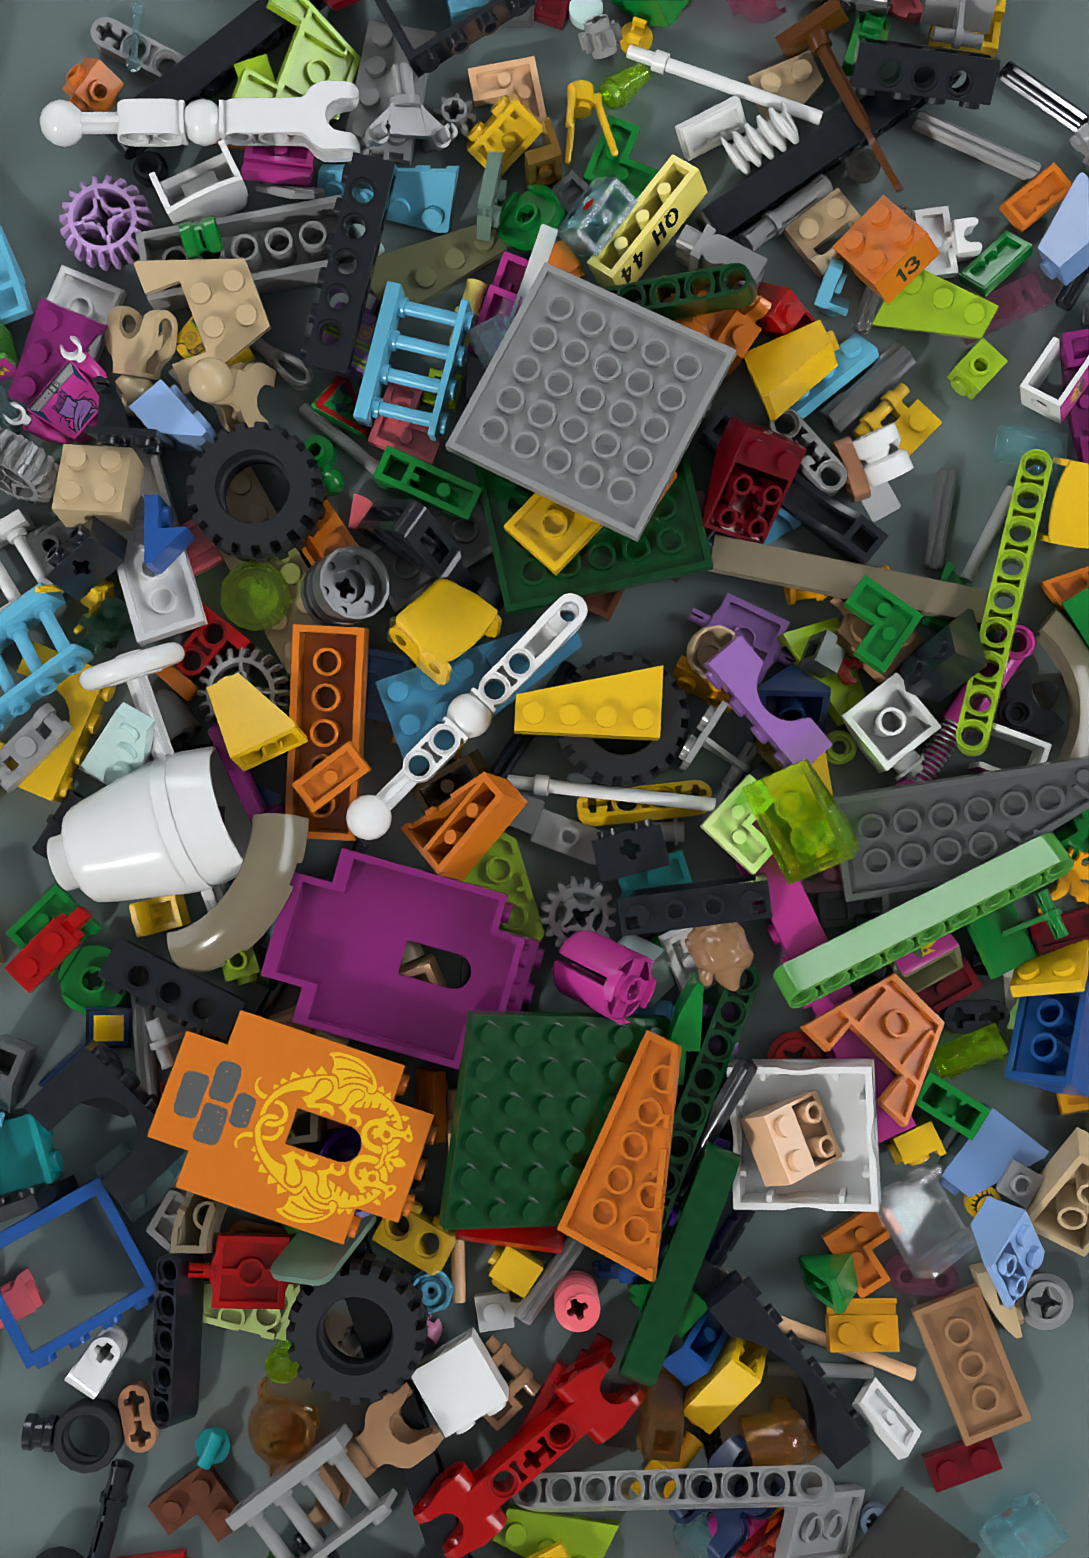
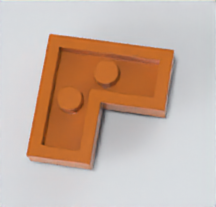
[821,1200,901,1299]

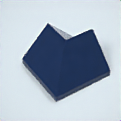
[753,664,831,743]

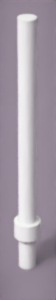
[626,44,824,125]
[507,774,716,812]

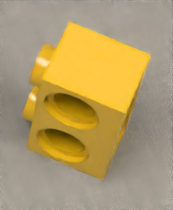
[371,1200,457,1276]

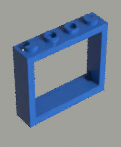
[0,1176,155,1369]

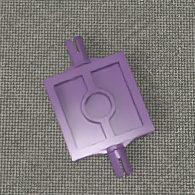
[687,592,796,686]

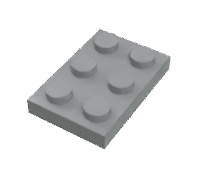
[774,1483,866,1558]

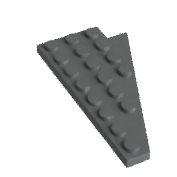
[830,755,1089,914]

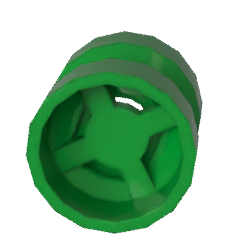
[179,215,224,259]

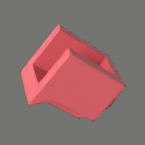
[0,1268,45,1329]

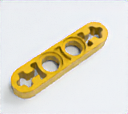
[577,780,712,827]

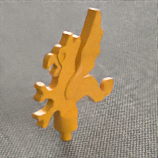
[1037,848,1089,915]

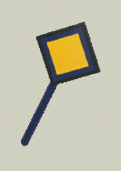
[38,1006,132,1087]

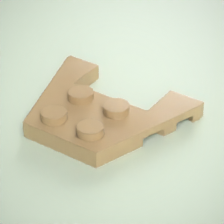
[133,258,271,396]

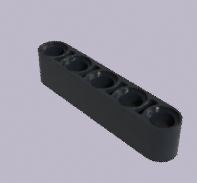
[150,1253,205,1429]

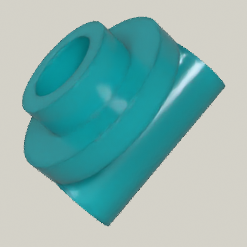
[195,1427,231,1470]

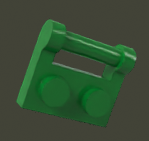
[6,884,103,977]

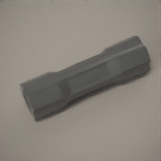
[819,342,916,435]

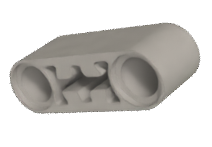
[766,408,847,497]

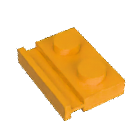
[825,1298,900,1353]

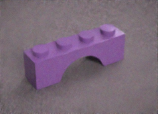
[703,635,833,773]

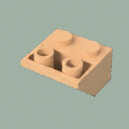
[739,1089,843,1187]

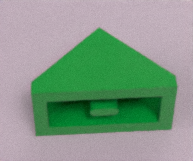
[798,1254,859,1314]

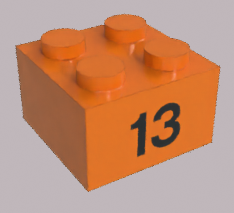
[832,195,940,304]

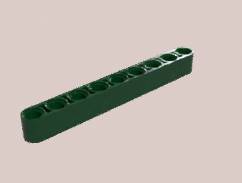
[661,964,760,1236]

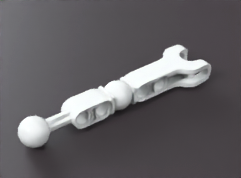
[40,81,360,162]
[346,593,588,840]

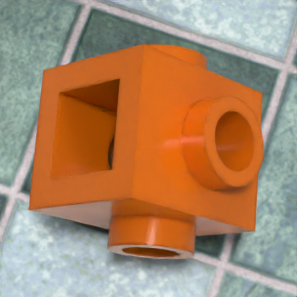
[62,57,124,112]

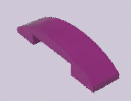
[1060,329,1089,464]

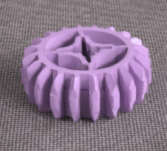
[59,174,154,271]

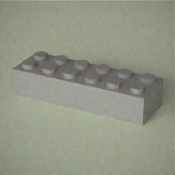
[135,195,356,311]

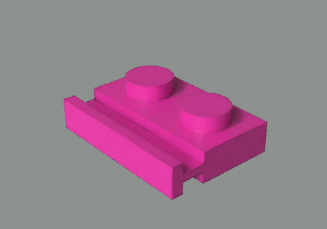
[241,146,316,187]

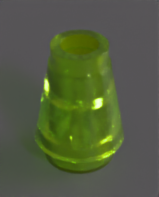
[599,62,650,110]

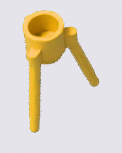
[564,80,618,165]
[35,579,114,635]

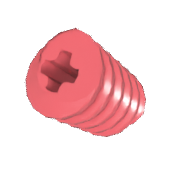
[554,1270,601,1332]

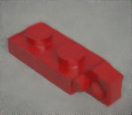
[4,906,94,993]

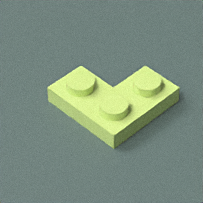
[700,774,778,875]

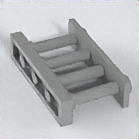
[225,1423,398,1558]

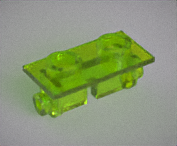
[933,1023,1009,1080]

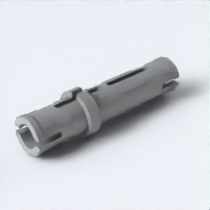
[739,174,833,252]

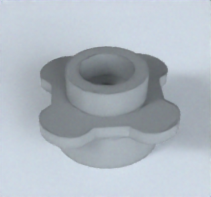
[892,749,926,781]

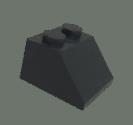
[900,608,987,704]

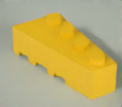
[514,665,664,741]

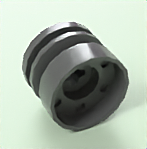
[300,545,390,627]

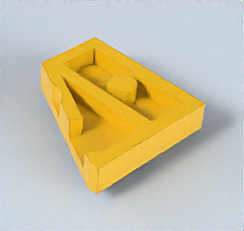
[1009,939,1089,997]

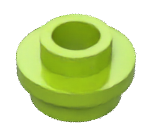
[825,730,857,765]

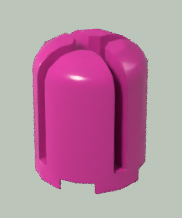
[552,930,657,1025]

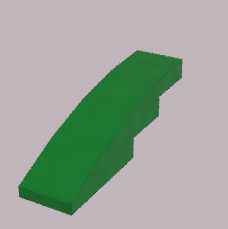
[666,971,704,1085]

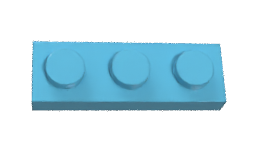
[790,333,880,419]

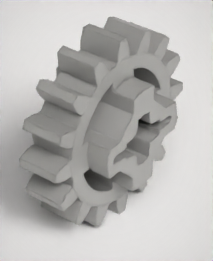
[540,876,616,947]

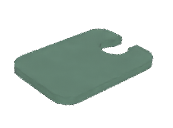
[270,1214,376,1286]

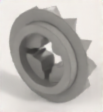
[1017,1271,1074,1330]

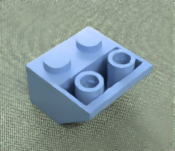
[129,379,217,452]
[970,1197,1045,1309]

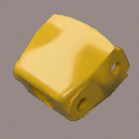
[1037,457,1089,549]
[389,578,502,686]

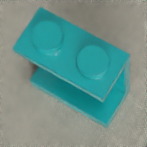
[0,1113,64,1195]

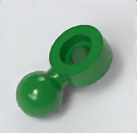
[303,435,345,496]

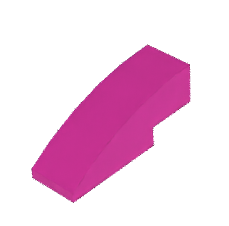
[467,251,529,357]

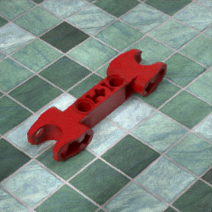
[412,1346,645,1558]

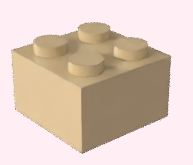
[51,444,145,531]

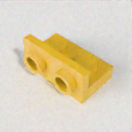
[467,92,542,175]

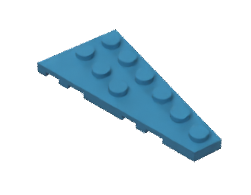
[375,614,583,776]

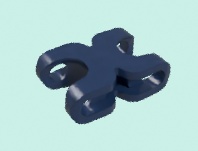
[669,1435,785,1558]

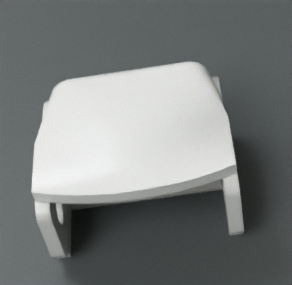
[149,139,249,225]

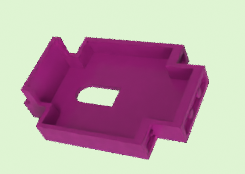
[260,848,544,1070]

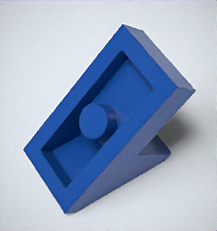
[144,494,195,574]

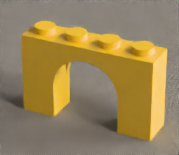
[0,640,116,803]

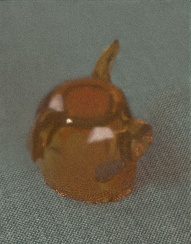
[247,1372,320,1477]
[738,1395,820,1466]

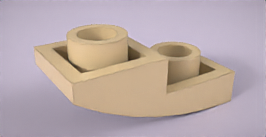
[968,1262,1024,1339]

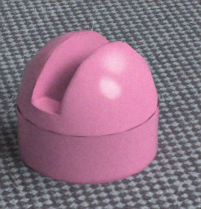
[426,1314,443,1346]

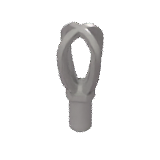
[250,337,314,391]

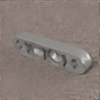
[90,17,209,94]

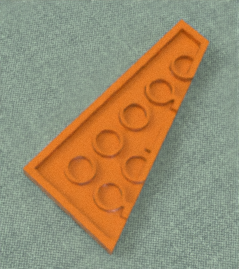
[557,1030,682,1282]

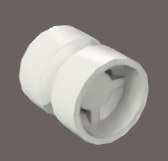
[852,422,914,487]

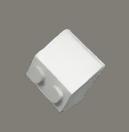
[841,672,942,773]

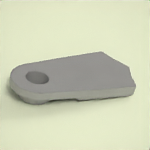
[255,182,325,199]

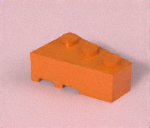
[400,772,528,881]

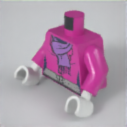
[3,336,107,444]

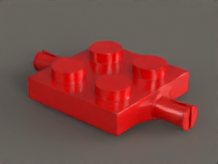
[188,1232,290,1309]

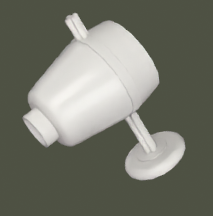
[47,642,252,912]

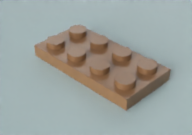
[910,1283,1032,1446]

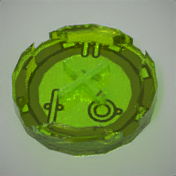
[220,562,291,632]

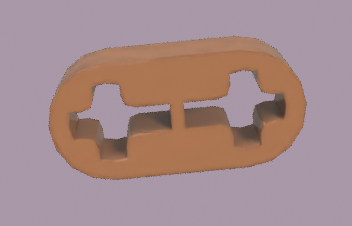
[831,436,871,503]
[118,1380,160,1453]

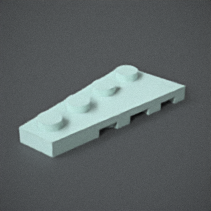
[78,702,155,785]

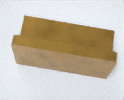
[525,117,562,187]

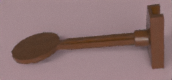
[775,0,904,194]

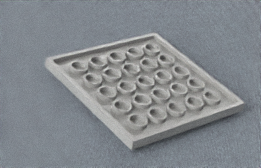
[445,262,736,542]

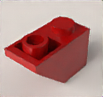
[755,282,815,340]

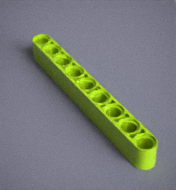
[956,449,1052,757]

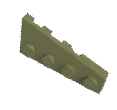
[355,224,508,320]

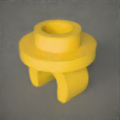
[619,16,653,54]

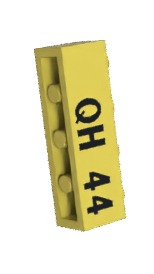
[587,154,708,288]

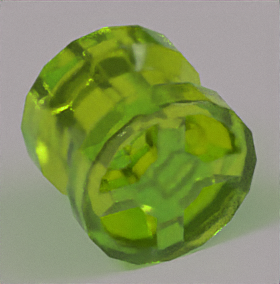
[265,1341,299,1383]

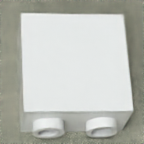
[411,1326,509,1438]

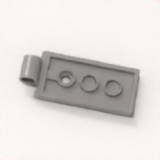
[346,20,436,165]

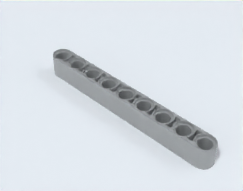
[512,1465,835,1513]

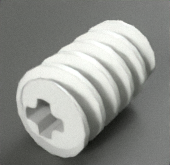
[721,100,799,175]

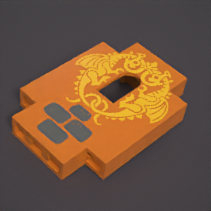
[147,1010,440,1245]

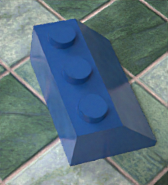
[1004,981,1089,1097]

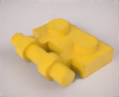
[852,383,943,456]

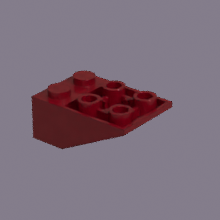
[702,416,807,544]

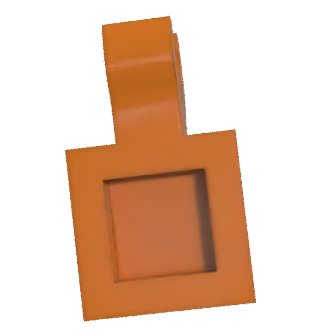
[711,295,772,358]

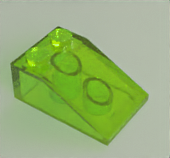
[741,758,861,885]

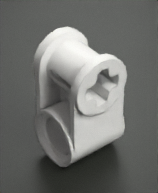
[64,1326,129,1400]

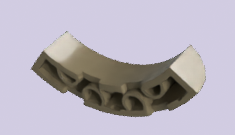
[1032,608,1089,761]
[166,813,309,974]
[170,1108,325,1253]

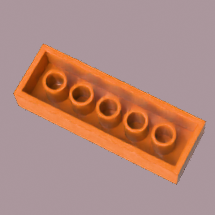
[285,624,369,841]

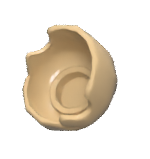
[686,625,735,679]

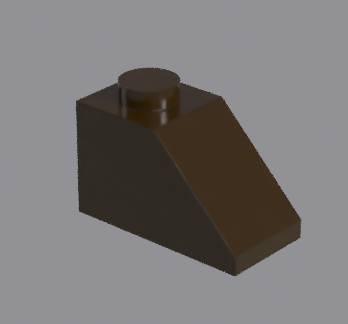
[411,749,491,815]

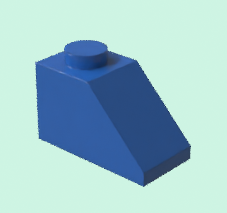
[663,1309,729,1386]

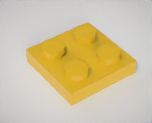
[504,493,603,576]

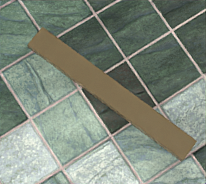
[707,535,988,626]

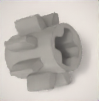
[578,14,623,59]
[433,93,476,141]

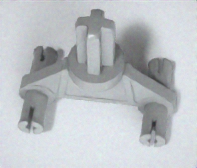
[360,62,458,153]

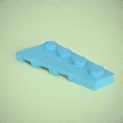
[317,164,459,234]

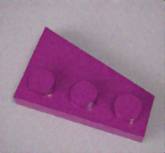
[8,298,108,406]

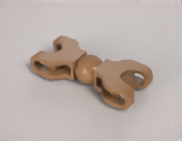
[273,1380,445,1530]

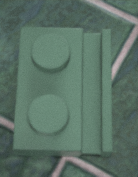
[476,151,507,241]

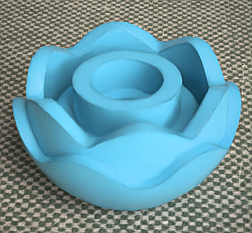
[411,1270,453,1314]

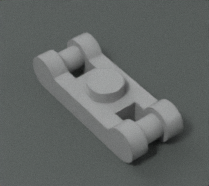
[0,703,74,793]

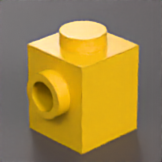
[487,1245,544,1299]

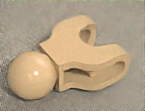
[104,306,178,416]
[188,357,276,432]

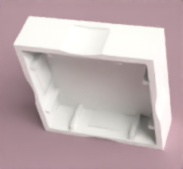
[726,1058,881,1212]

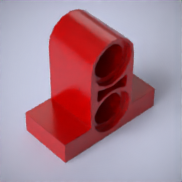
[176,602,256,680]

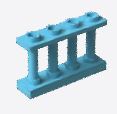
[353,281,475,443]
[0,582,94,731]

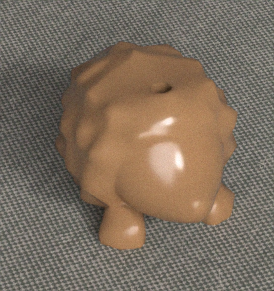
[685,922,754,991]

